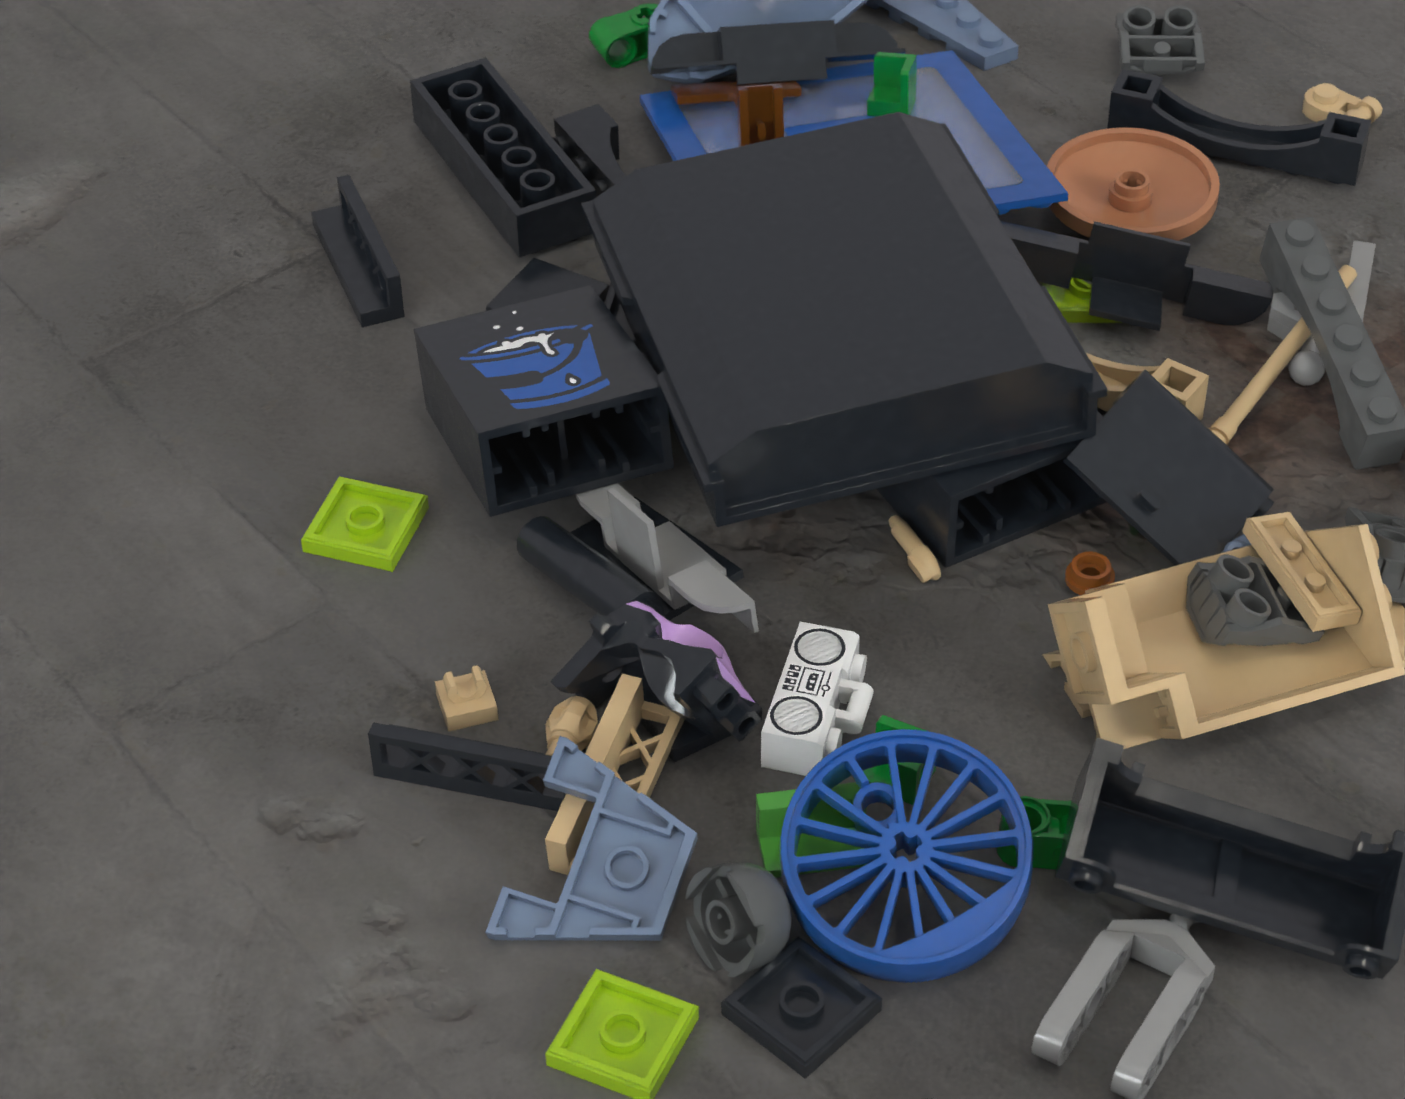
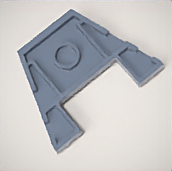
[485,736,698,941]

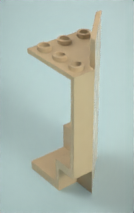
[1042,524,1405,749]

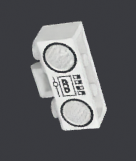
[761,621,874,776]

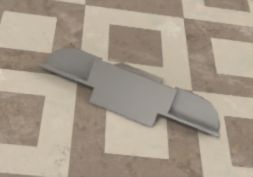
[575,483,759,633]

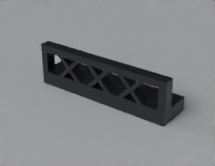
[311,174,405,328]
[368,722,566,811]

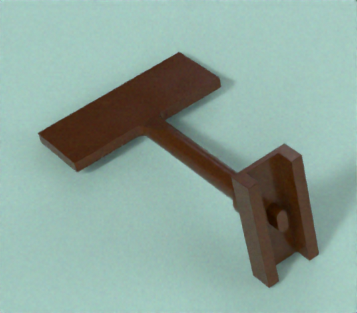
[671,81,802,147]

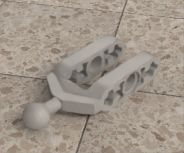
[1267,240,1376,386]
[1032,914,1215,1099]

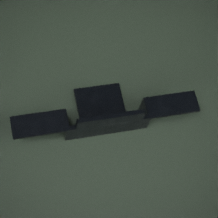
[650,20,906,85]
[1001,221,1273,331]

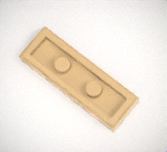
[1242,512,1362,632]

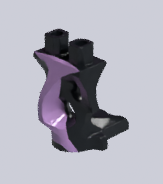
[550,601,761,742]

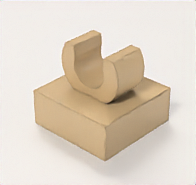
[435,665,498,732]

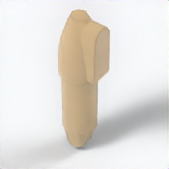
[889,515,941,583]

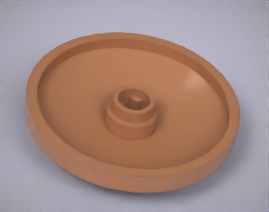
[1047,128,1220,240]

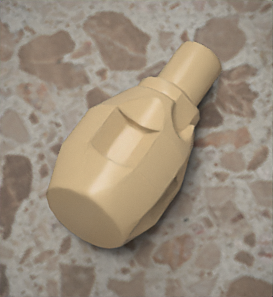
[545,696,598,756]

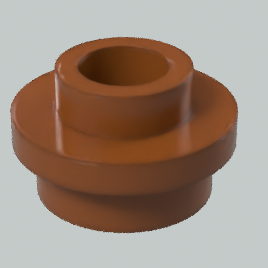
[1065,551,1115,595]

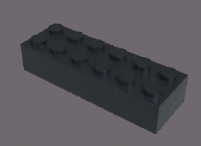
[410,57,596,258]

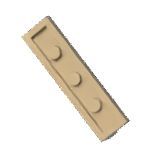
[545,674,684,875]

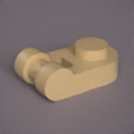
[1303,83,1382,123]

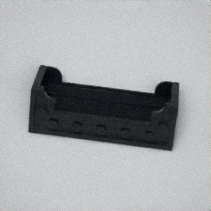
[1055,737,1405,979]

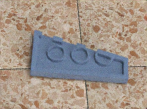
[865,0,1018,71]

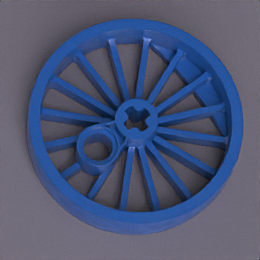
[779,729,1034,983]

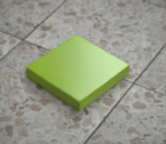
[301,476,429,572]
[545,969,699,1099]

